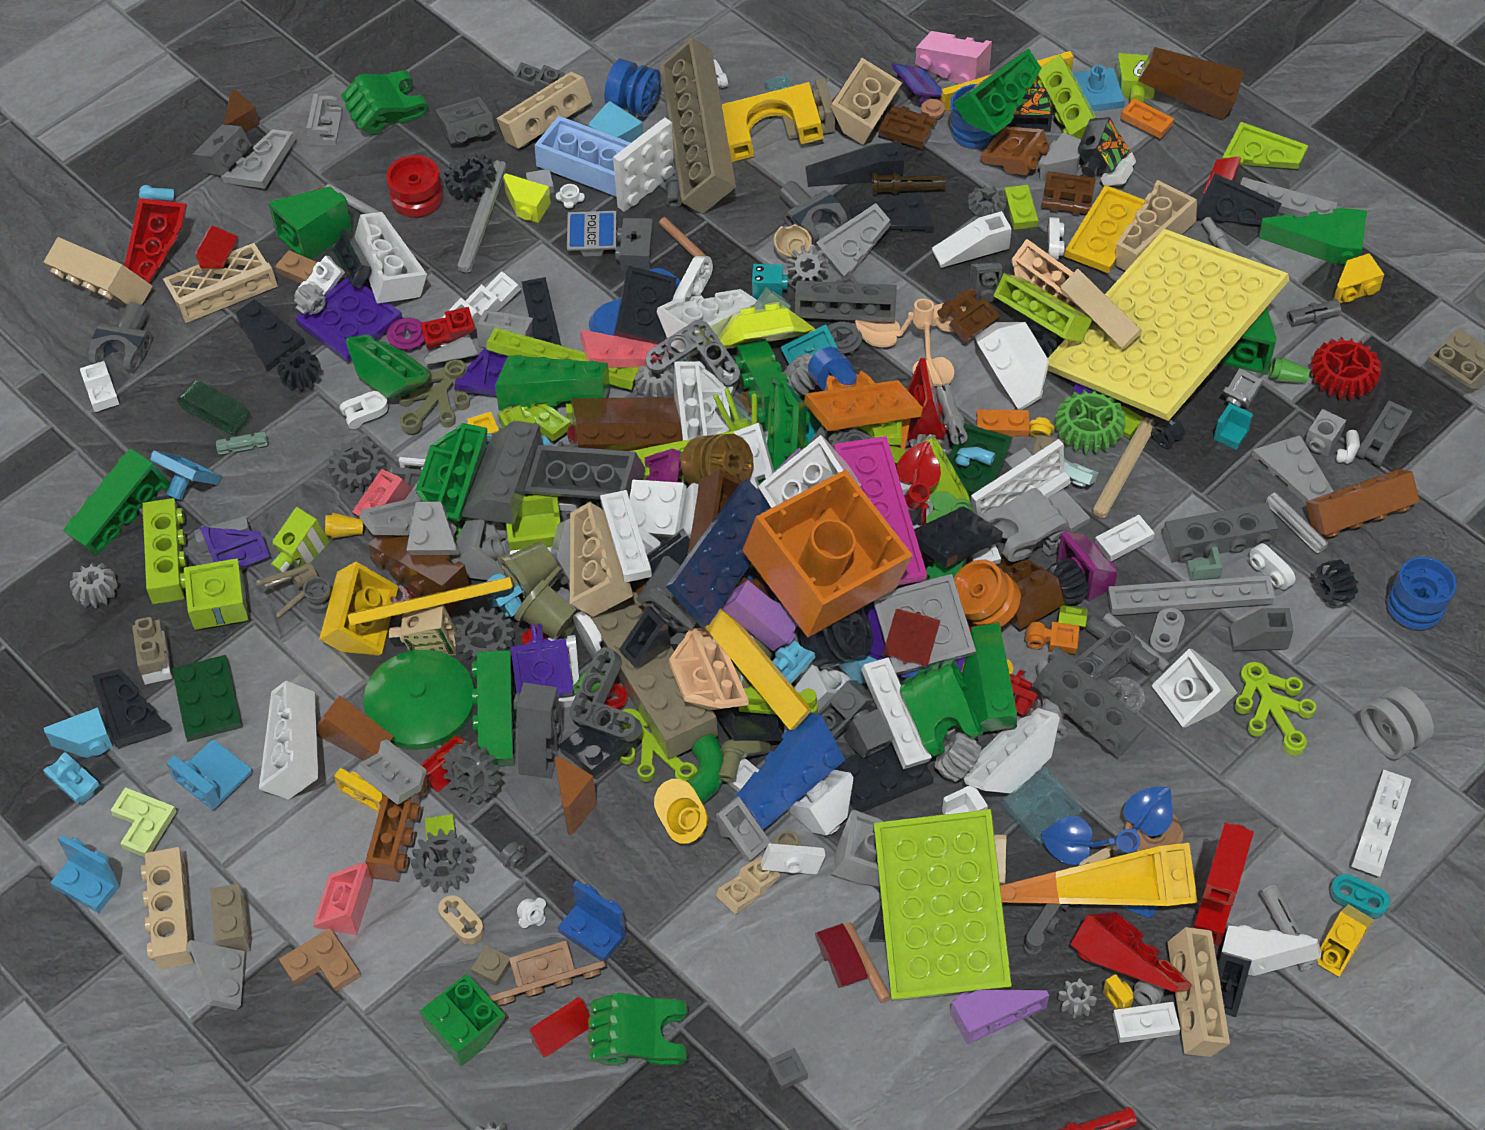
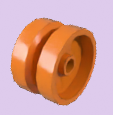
[954,559,1021,627]

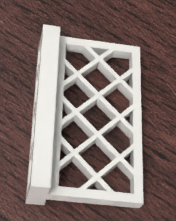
[971,439,1070,518]

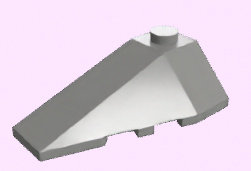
[451,518,510,580]

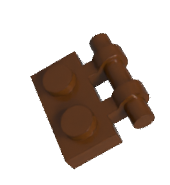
[878,106,937,149]
[1041,171,1096,215]
[937,288,1001,343]

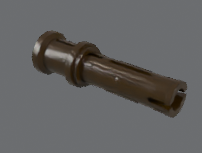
[872,173,946,195]

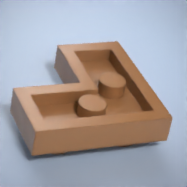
[279,928,361,992]

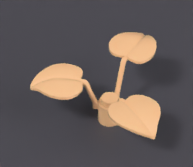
[855,298,966,386]

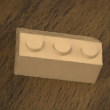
[831,58,902,145]

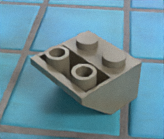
[1427,328,1485,389]

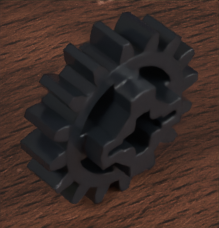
[444,153,497,199]

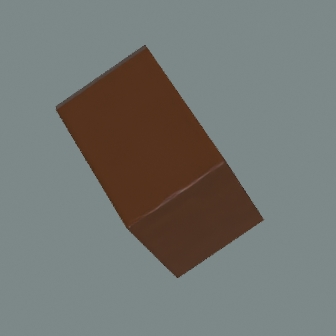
[223,90,260,133]

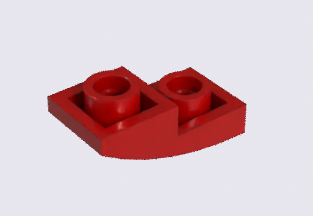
[420,307,475,349]

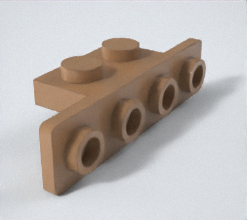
[488,940,606,1006]

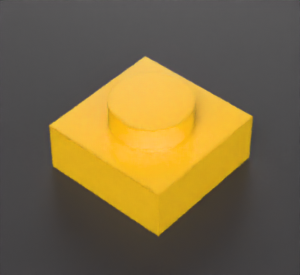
[467,412,499,434]
[1103,974,1133,1010]

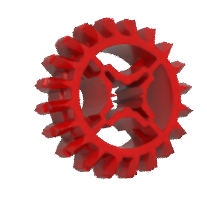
[1310,337,1381,401]

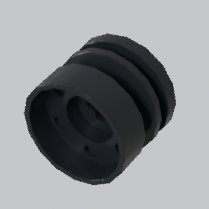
[800,608,873,669]

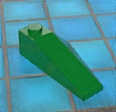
[953,48,1042,135]
[960,623,1017,734]

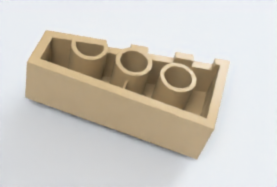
[1116,180,1197,271]
[44,237,153,306]
[570,502,633,617]

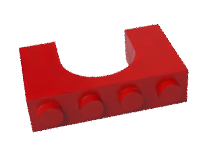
[1194,822,1254,947]

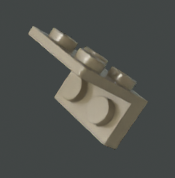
[782,78,835,139]

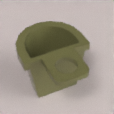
[497,541,558,600]
[514,566,576,639]

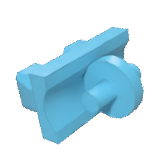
[487,574,523,617]
[772,640,815,684]
[43,752,100,804]

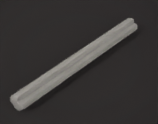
[458,160,507,273]

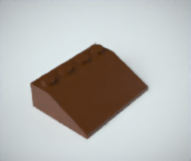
[571,397,683,451]

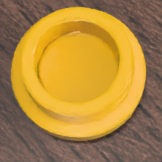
[1028,417,1055,438]

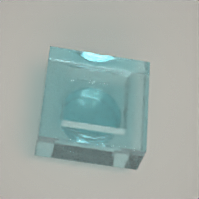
[765,74,793,92]

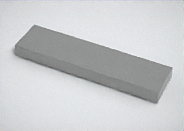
[1004,448,1090,532]

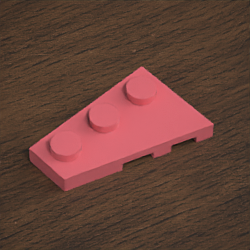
[580,330,664,367]

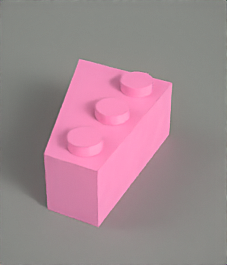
[915,31,992,84]

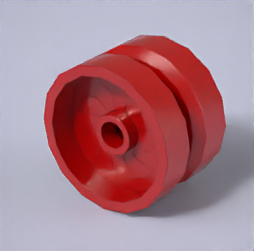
[386,155,443,217]

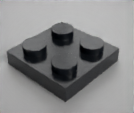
[558,715,637,777]

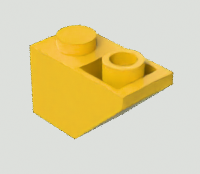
[1334,253,1384,303]
[1317,904,1374,977]

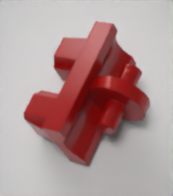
[1009,669,1038,718]

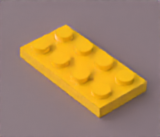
[1064,185,1145,273]

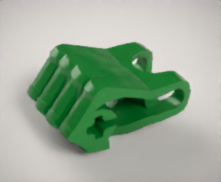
[341,70,429,135]
[900,658,983,757]
[588,993,688,1066]

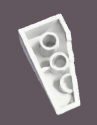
[657,289,757,358]

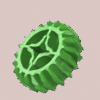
[1055,389,1126,454]

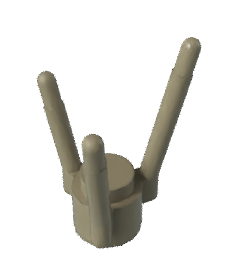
[256,563,318,618]

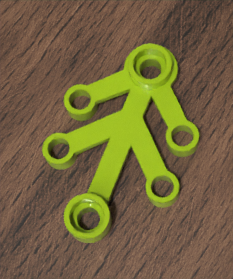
[1235,662,1316,756]
[619,709,697,782]

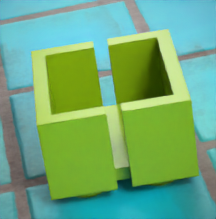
[506,495,561,551]

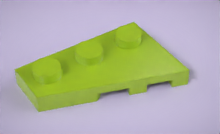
[1222,122,1308,169]

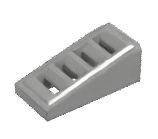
[424,335,478,364]

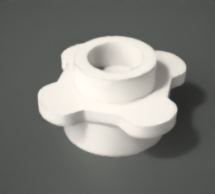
[556,184,585,208]
[517,897,546,928]

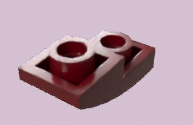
[815,923,868,988]

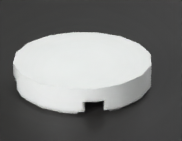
[573,611,605,658]

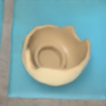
[774,224,812,261]

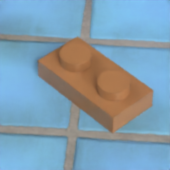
[275,250,317,284]

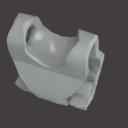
[982,488,1073,562]

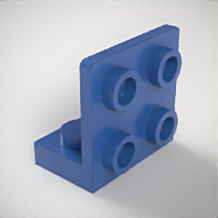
[558,880,626,962]

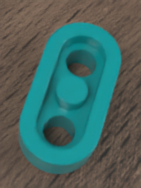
[1330,874,1390,918]

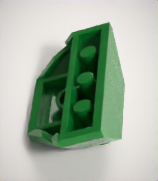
[346,334,431,398]
[767,377,810,471]
[415,423,488,521]

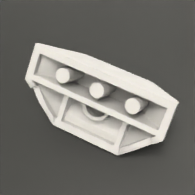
[975,322,1049,410]
[674,361,730,441]
[964,708,1060,794]

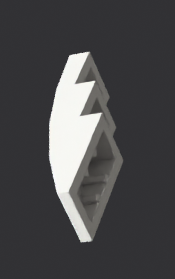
[440,271,521,347]
[1352,770,1411,877]

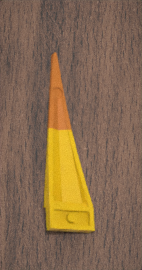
[1000,843,1197,906]

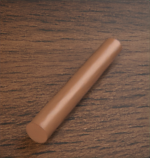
[659,217,706,257]
[844,922,891,1003]

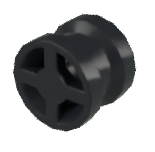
[1151,416,1185,448]

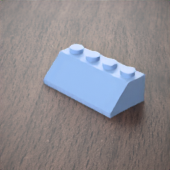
[535,116,631,197]

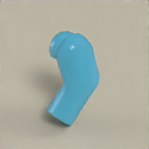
[139,185,174,201]
[955,447,995,466]

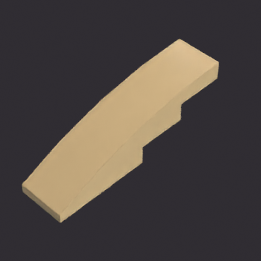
[1060,269,1143,350]

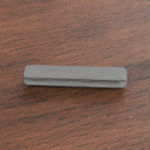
[1265,492,1328,554]

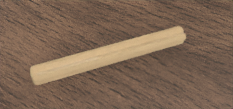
[1093,417,1155,519]

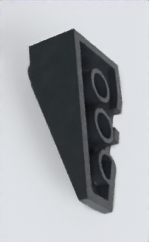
[805,142,904,187]

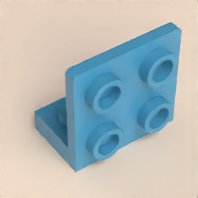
[167,740,252,811]
[50,835,120,914]

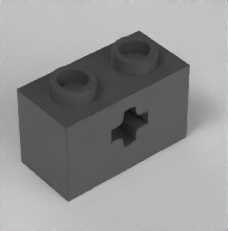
[193,124,252,175]
[615,218,654,271]

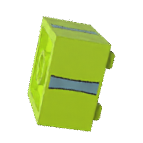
[184,558,249,630]

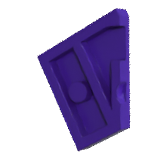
[454,348,508,396]
[200,526,270,568]

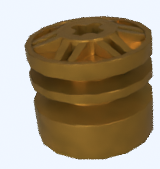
[681,434,754,485]

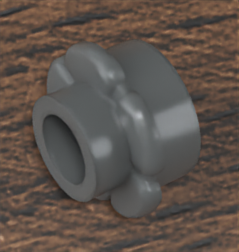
[499,841,526,868]

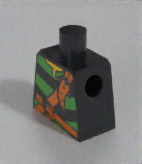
[1006,83,1052,132]
[1078,117,1130,177]

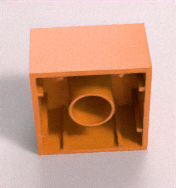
[742,469,913,637]

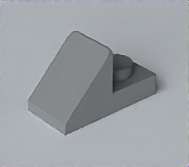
[716,797,771,861]

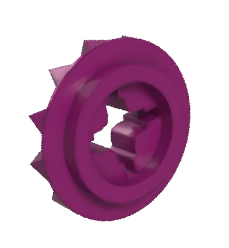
[387,318,425,352]

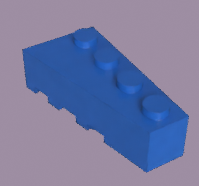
[734,712,845,830]

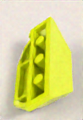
[714,302,816,351]

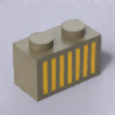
[210,883,251,952]

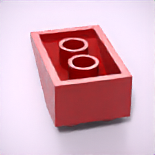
[907,358,946,448]

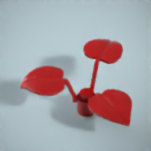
[896,441,941,563]

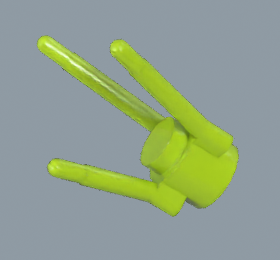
[713,388,757,431]

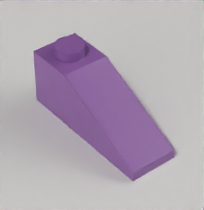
[950,990,1049,1045]

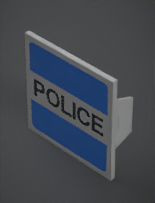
[567,211,616,256]

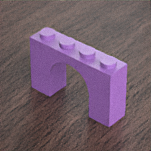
[722,580,799,651]

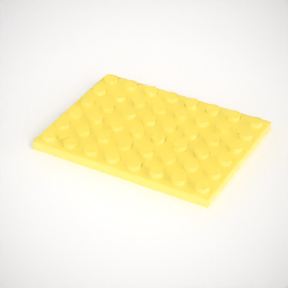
[1048,229,1290,421]

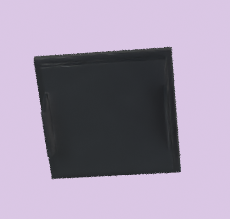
[713,707,783,741]

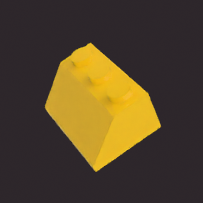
[319,561,399,656]

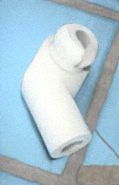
[1336,430,1360,465]

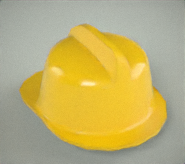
[654,779,709,844]

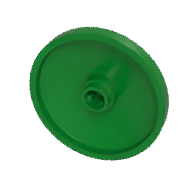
[363,650,475,750]

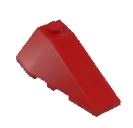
[124,198,187,284]
[1070,912,1192,992]

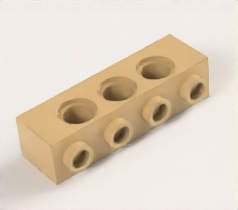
[496,72,592,148]
[141,847,194,970]
[1167,927,1230,1057]

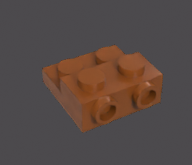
[981,126,1049,175]

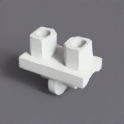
[299,256,345,296]

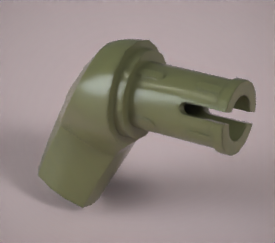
[718,739,770,783]

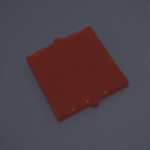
[883,608,941,667]

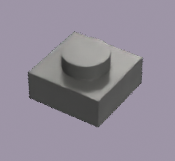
[767,1048,808,1091]

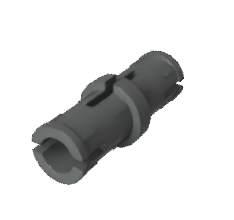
[1287,299,1341,326]

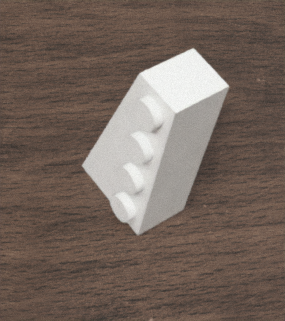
[259,681,318,800]

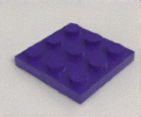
[295,277,402,362]

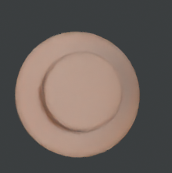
[921,99,945,120]

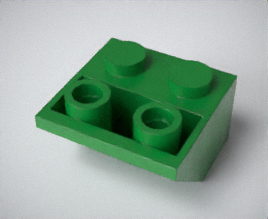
[420,973,505,1067]

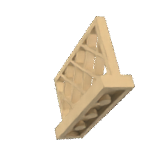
[163,243,278,323]

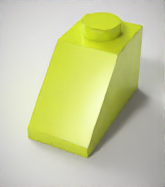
[503,173,551,223]

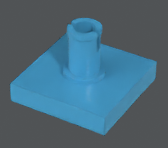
[1073,65,1125,111]
[150,450,222,500]

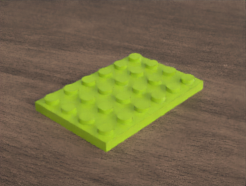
[874,809,1012,1001]

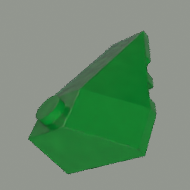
[1259,208,1367,265]

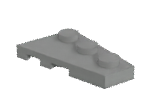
[221,129,296,189]
[1251,435,1334,504]
[359,497,457,536]

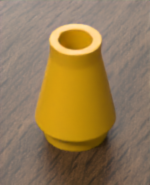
[325,513,363,539]

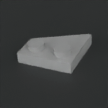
[407,502,459,555]
[186,940,245,1010]

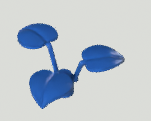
[1041,787,1173,918]

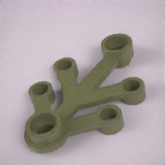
[398,359,470,435]

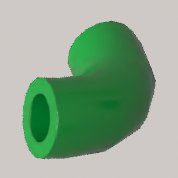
[686,734,724,804]

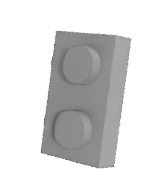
[356,739,426,805]

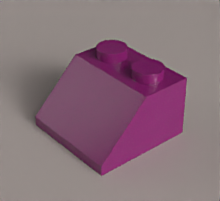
[1057,531,1117,602]

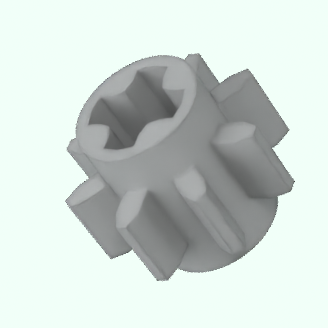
[294,283,326,315]
[1058,978,1097,1019]

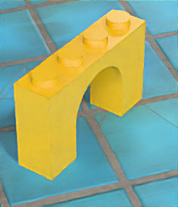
[722,82,824,162]

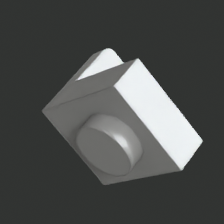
[1223,368,1263,409]

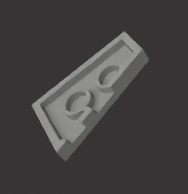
[816,203,891,278]

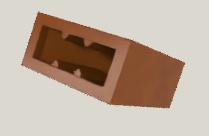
[316,695,393,761]

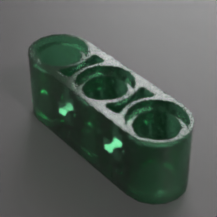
[177,380,251,435]

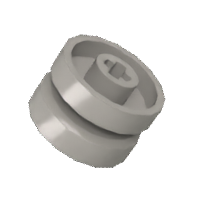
[1361,686,1434,759]

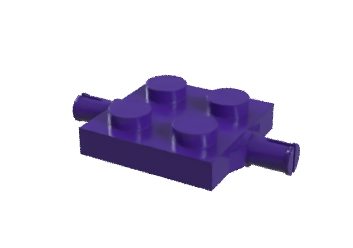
[511,624,574,697]

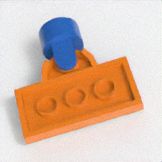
[804,347,923,431]

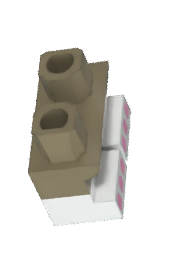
[132,617,172,684]

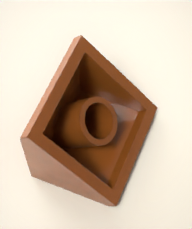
[555,757,597,835]

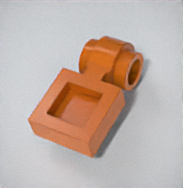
[1025,622,1079,654]

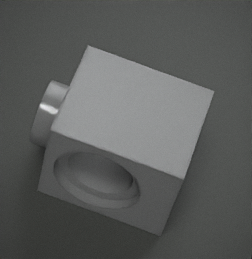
[1305,409,1346,457]

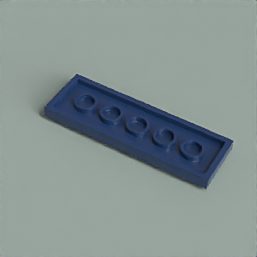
[666,479,771,627]

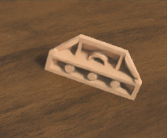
[1012,239,1088,315]
[669,627,749,710]

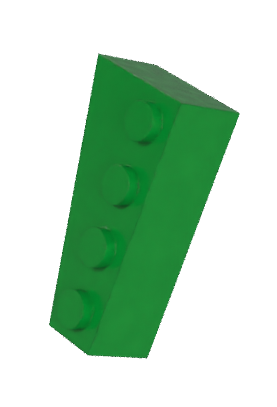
[734,339,795,432]
[495,355,610,410]
[63,448,171,556]
[472,650,515,767]

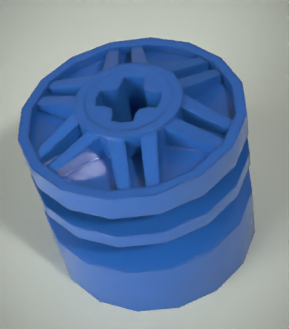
[604,58,661,117]
[950,84,998,149]
[1387,557,1457,630]

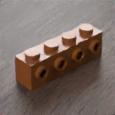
[1306,469,1420,537]
[365,764,428,881]

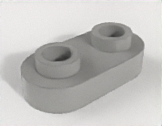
[1149,608,1185,658]

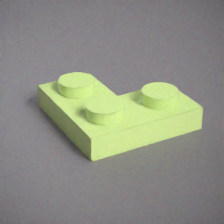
[110,787,177,858]

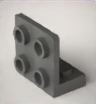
[636,556,697,633]

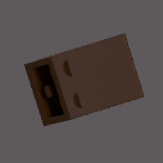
[996,554,1065,629]

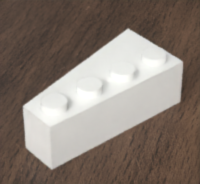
[355,212,427,303]

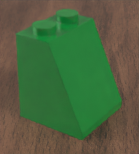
[268,186,352,259]
[1219,307,1277,375]

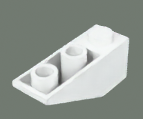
[932,211,1011,268]
[1222,925,1321,976]

